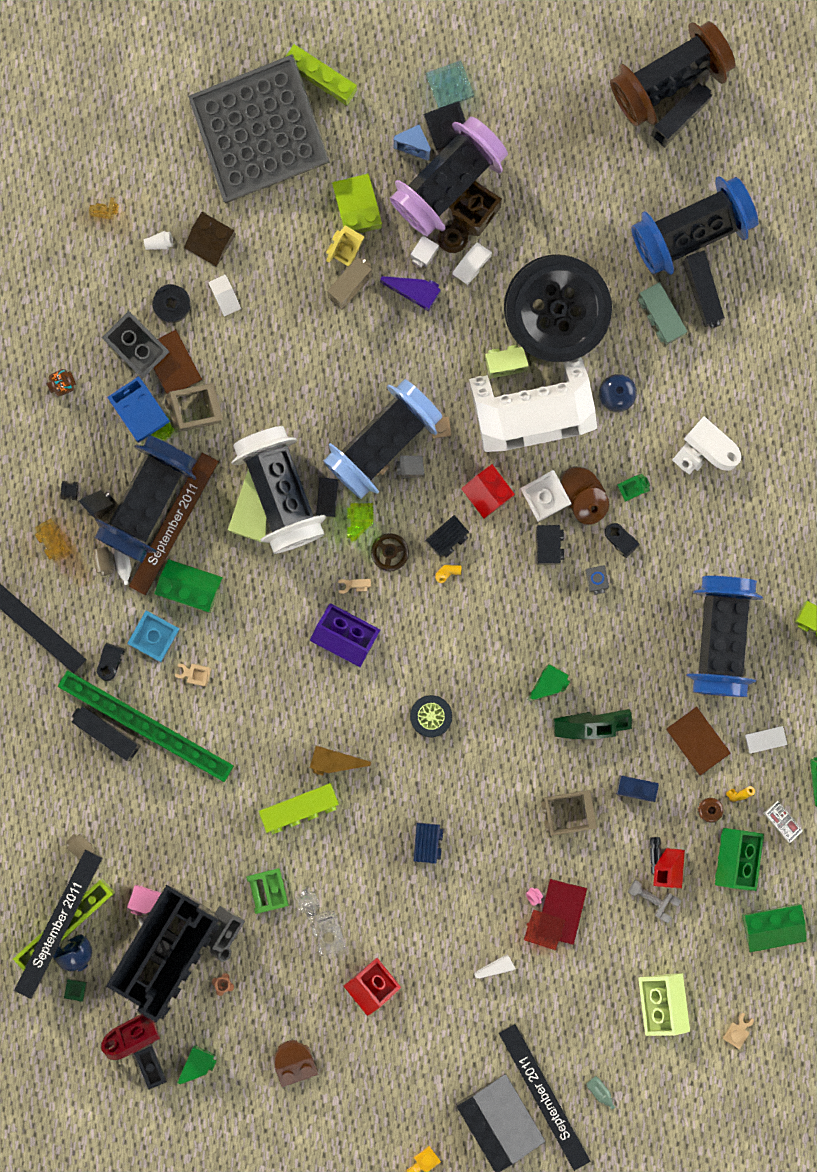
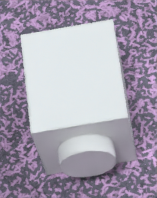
[410,236,439,268]

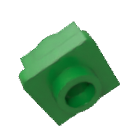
[617,474,650,502]

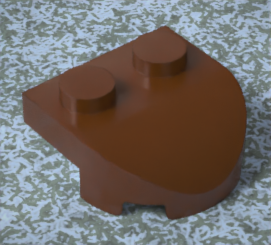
[560,466,606,511]
[274,1040,318,1087]

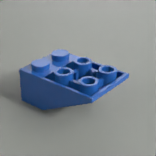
[107,376,170,443]

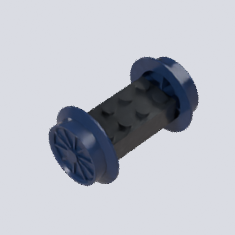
[94,435,197,563]

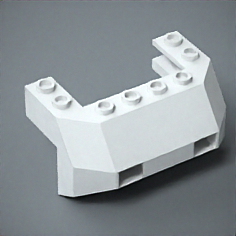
[469,357,597,452]

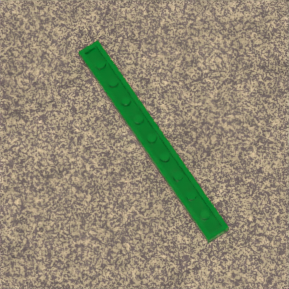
[58,670,234,782]

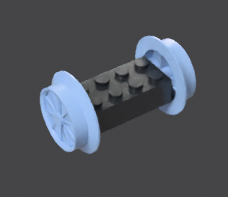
[323,379,443,499]

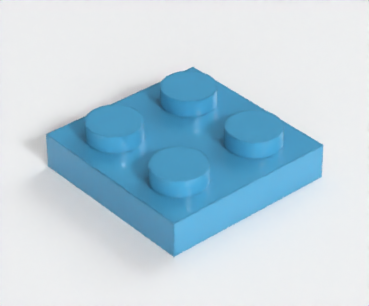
[127,610,180,662]

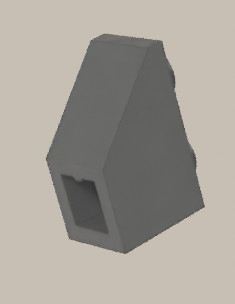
[396,455,425,479]

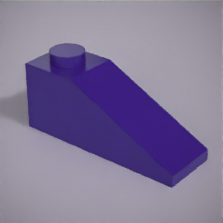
[380,276,441,312]

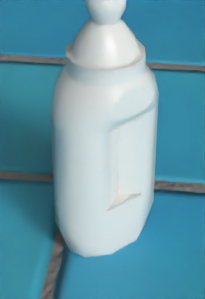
[114,550,131,585]

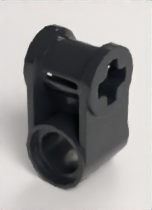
[604,523,640,558]
[96,643,125,681]

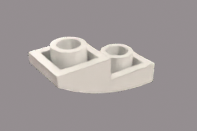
[453,242,492,285]

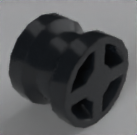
[60,481,79,501]

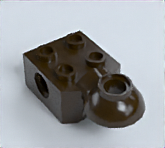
[437,181,502,253]

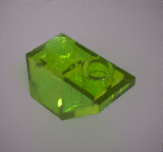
[347,503,374,543]

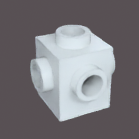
[672,442,705,475]

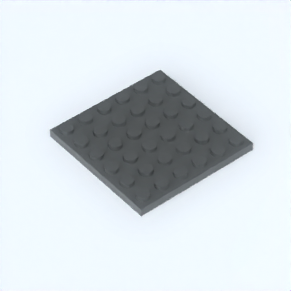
[188,55,330,203]

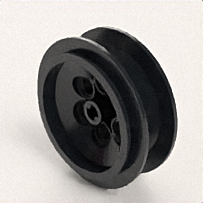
[504,254,612,362]

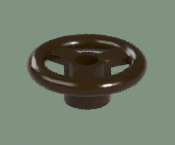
[371,533,409,571]

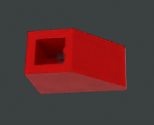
[653,848,685,888]

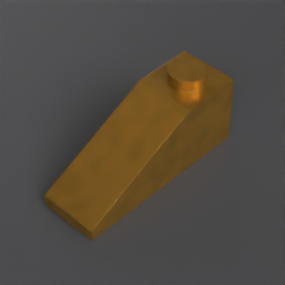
[310,746,372,776]

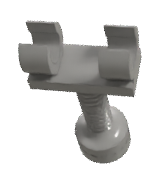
[628,879,681,923]

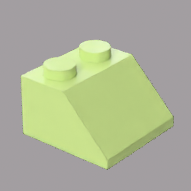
[485,345,528,379]

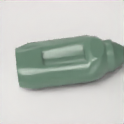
[586,1076,615,1110]

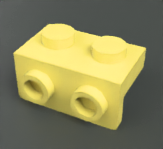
[326,225,365,266]

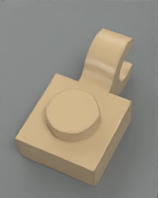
[338,579,371,594]

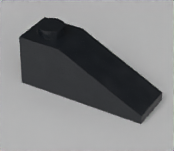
[79,490,115,520]

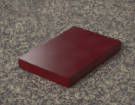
[536,879,588,945]

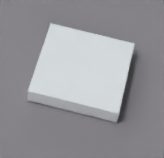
[520,470,571,522]

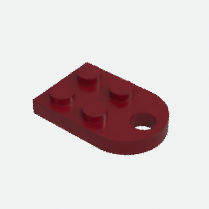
[101,1014,160,1060]

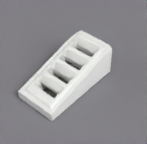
[474,954,515,979]

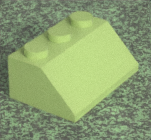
[638,973,690,1036]

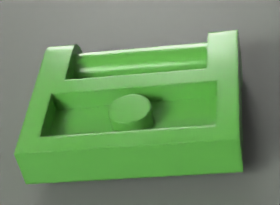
[246,868,289,914]

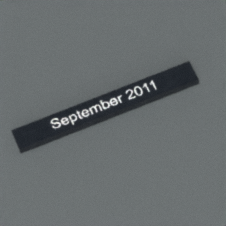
[14,849,103,999]
[499,1024,591,1171]

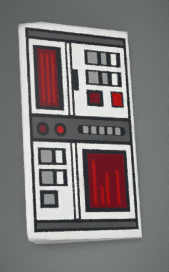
[763,801,803,843]

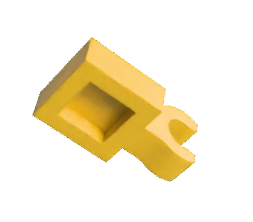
[406,1146,441,1172]

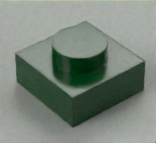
[64,979,87,1002]

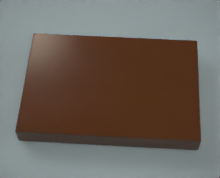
[153,329,202,394]
[666,706,731,776]

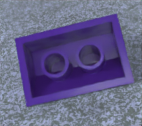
[309,603,381,667]

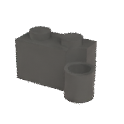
[208,906,245,962]

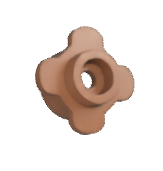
[212,973,234,996]

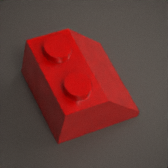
[461,464,515,519]
[343,958,402,1016]

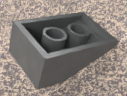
[101,311,169,379]

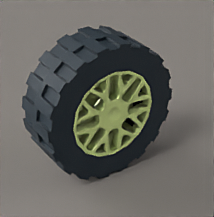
[410,695,452,738]

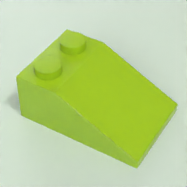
[332,173,382,234]

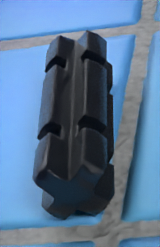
[650,837,661,875]

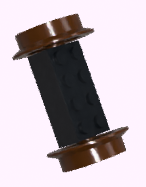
[610,21,736,127]

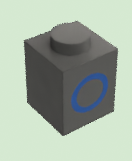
[585,565,609,595]

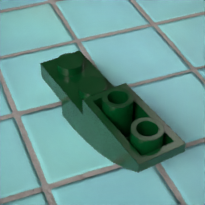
[553,709,632,739]

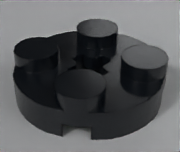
[152,284,191,323]

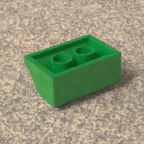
[154,559,223,613]
[527,664,570,702]
[715,828,764,891]
[742,903,806,953]

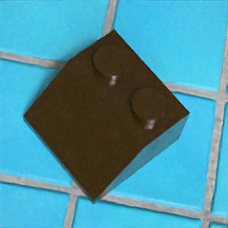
[184,212,236,267]

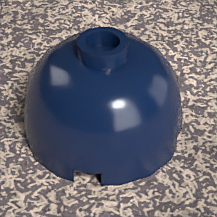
[599,374,637,412]
[53,934,93,971]

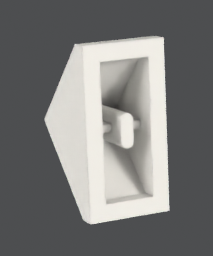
[208,274,241,317]

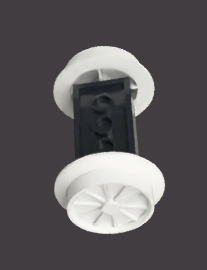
[231,426,326,554]

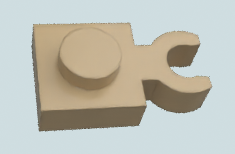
[175,664,211,687]
[723,1012,754,1049]

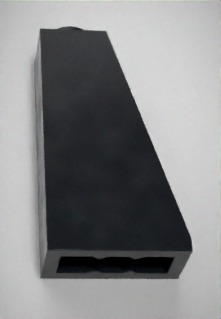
[651,83,713,148]
[682,250,725,329]
[72,706,141,761]

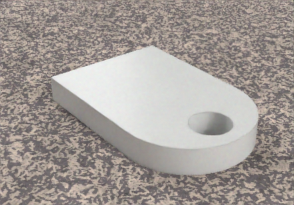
[684,416,741,471]

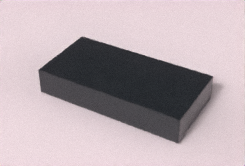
[316,477,339,517]

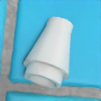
[144,231,173,250]

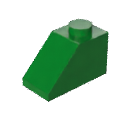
[177,1045,217,1085]

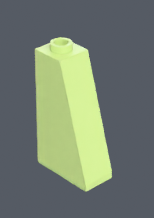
[228,470,267,543]

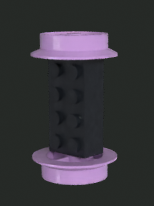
[390,117,508,236]

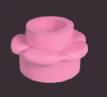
[526,887,543,906]

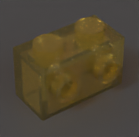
[34,518,73,562]

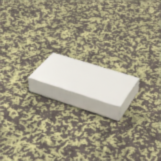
[745,726,787,754]

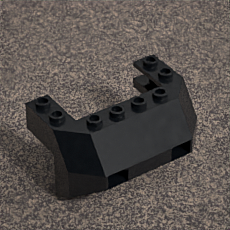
[106,885,221,1023]

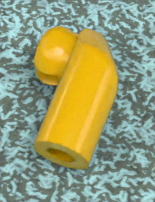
[435,565,462,583]
[726,786,755,802]

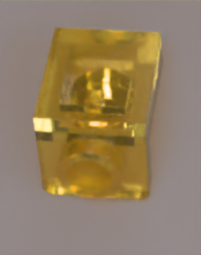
[89,197,119,220]

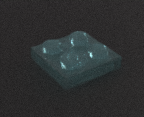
[426,60,474,109]

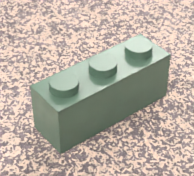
[637,282,687,345]

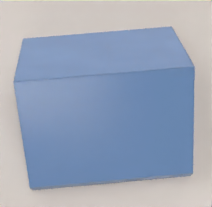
[393,125,431,161]

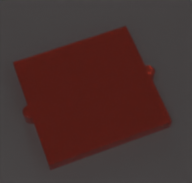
[523,909,566,951]

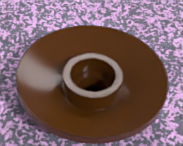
[573,488,609,525]

